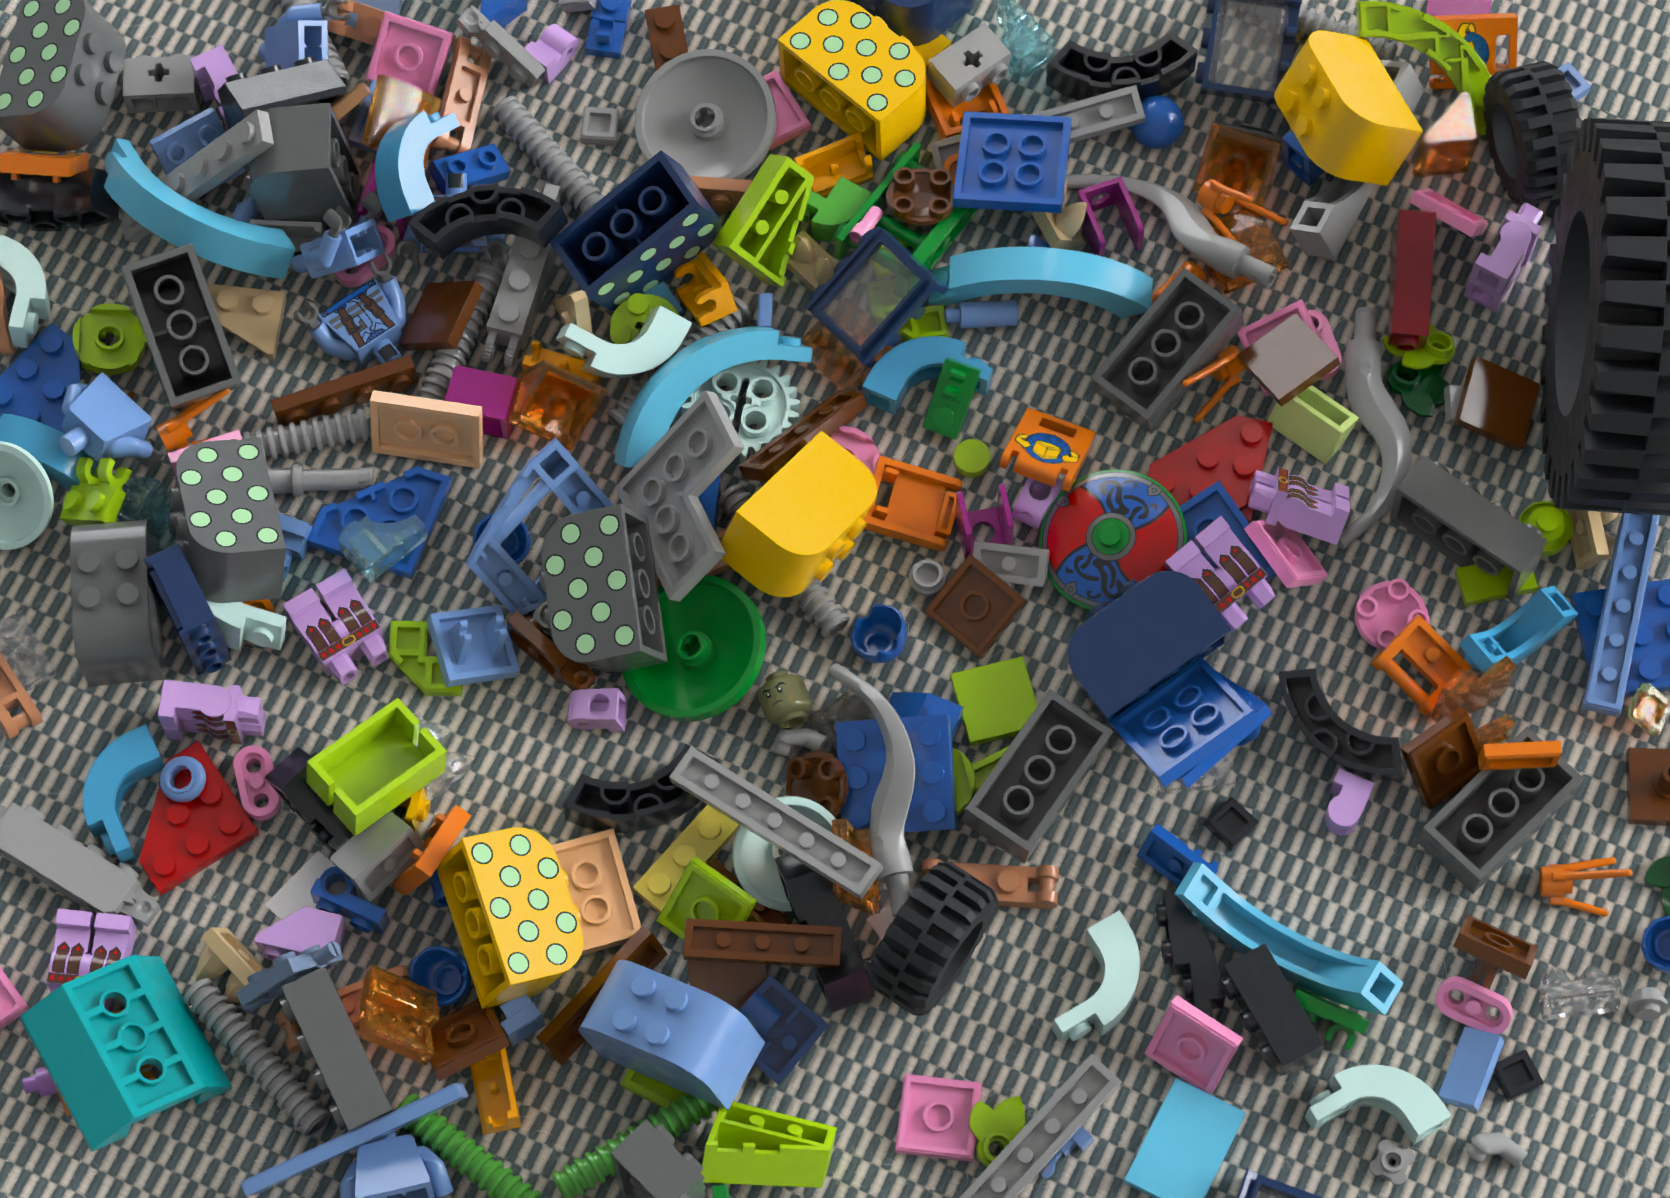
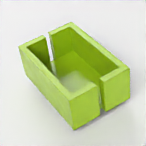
[307,698,447,836]

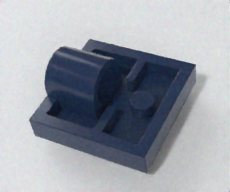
[739,974,829,1085]

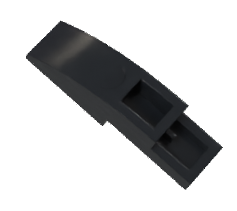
[1156,890,1226,1018]

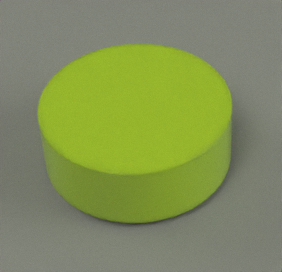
[954,439,991,478]

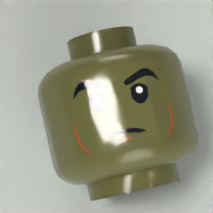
[758,671,812,730]

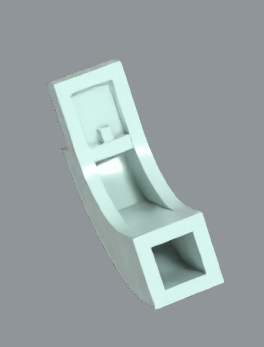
[0,235,50,348]
[556,305,692,378]
[206,600,287,651]
[1052,910,1140,1043]
[1305,1064,1451,1145]

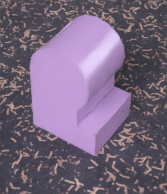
[525,24,579,84]
[1012,478,1063,530]
[567,688,628,732]
[1324,768,1375,836]

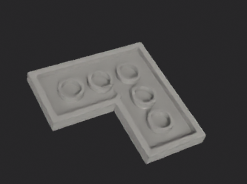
[615,390,745,602]

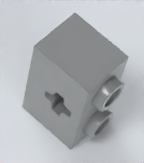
[927,23,1011,108]
[123,53,200,113]

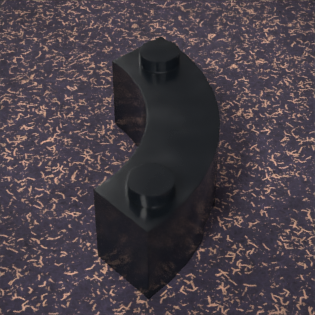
[1046,30,1198,101]
[0,168,120,231]
[408,184,568,260]
[1278,668,1405,780]
[563,744,720,833]
[264,747,354,852]
[774,854,875,1013]

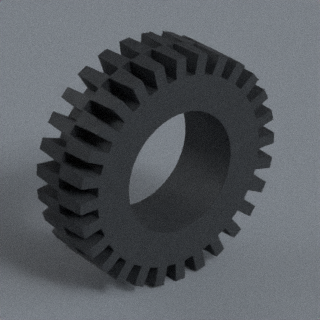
[1540,117,1670,516]

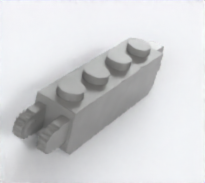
[482,183,565,368]
[0,802,161,927]

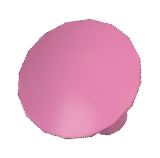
[1355,579,1430,650]

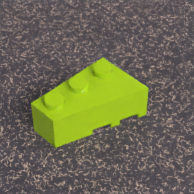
[712,154,814,288]
[701,1101,837,1188]

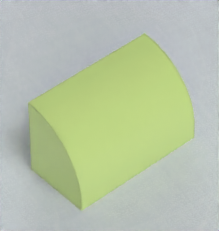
[1267,385,1359,464]

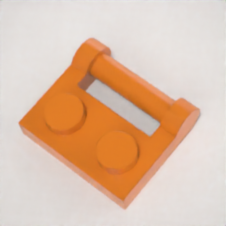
[1370,615,1472,716]

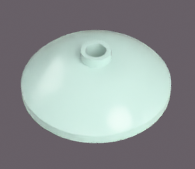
[0,441,54,550]
[732,796,845,911]

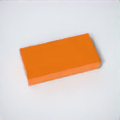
[1478,740,1562,771]

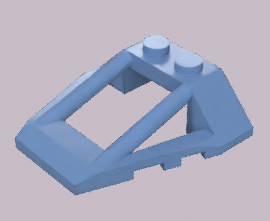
[466,437,614,615]

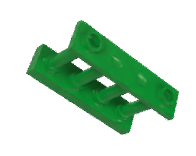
[833,141,979,299]

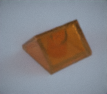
[1412,90,1478,177]
[1192,123,1281,207]
[507,360,608,451]

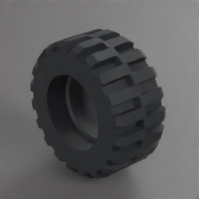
[1483,61,1582,205]
[866,862,998,1016]

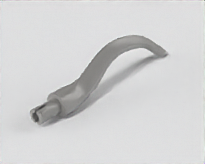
[1066,174,1278,289]
[1337,307,1412,549]
[828,663,915,917]

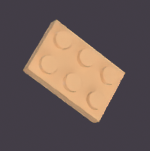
[370,390,483,469]
[551,828,641,956]

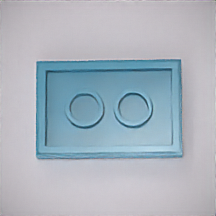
[1123,1078,1246,1198]

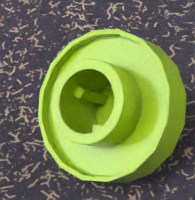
[1519,501,1573,556]

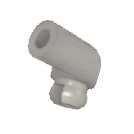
[774,728,832,756]
[1467,1132,1528,1168]

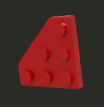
[1147,415,1273,524]
[139,741,259,896]

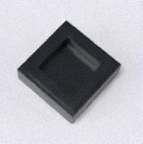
[1204,797,1259,852]
[1492,1049,1545,1103]

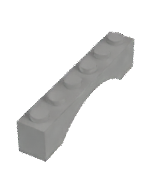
[1290,60,1425,259]

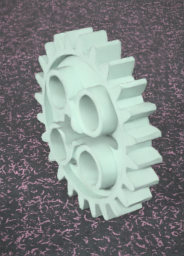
[681,360,800,463]

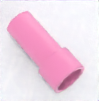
[849,206,883,244]

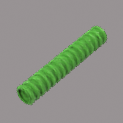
[396,1093,542,1198]
[552,1093,719,1198]

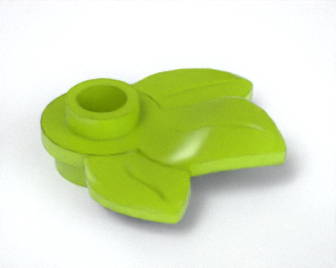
[1382,323,1456,370]
[969,1096,1025,1167]

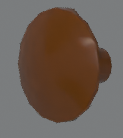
[886,167,955,226]
[786,750,849,818]

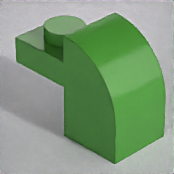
[802,177,872,241]

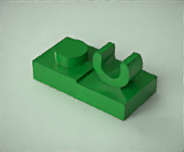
[922,357,982,440]
[1295,987,1370,1050]

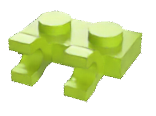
[59,457,132,525]

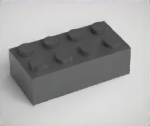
[1091,267,1244,434]
[1390,456,1547,601]
[961,689,1113,864]
[1417,727,1584,894]
[279,966,393,1131]
[611,1119,708,1198]

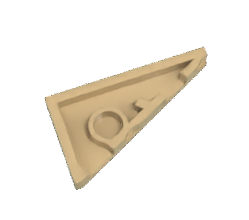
[207,283,287,360]
[552,290,593,359]

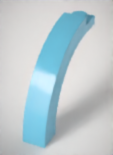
[104,139,296,279]
[928,247,1153,319]
[614,327,813,468]
[1174,862,1404,1015]

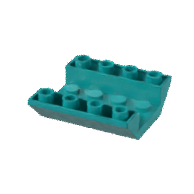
[20,955,233,1152]

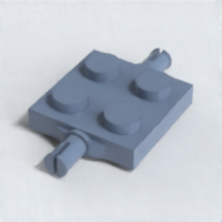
[236,941,343,1014]

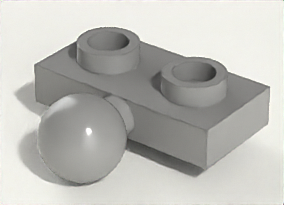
[973,541,1050,591]

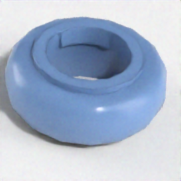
[160,756,206,803]

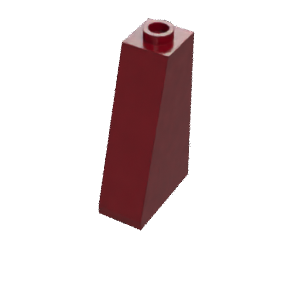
[1387,209,1436,351]

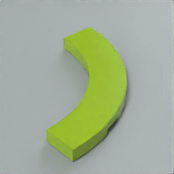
[1355,1,1491,136]

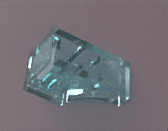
[997,0,1055,82]
[112,473,173,536]
[337,514,428,584]

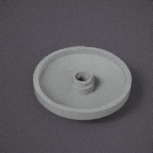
[635,49,777,180]

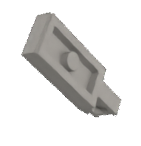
[456,5,545,88]

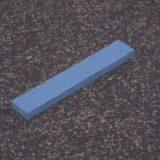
[1581,513,1660,718]
[241,1083,469,1197]

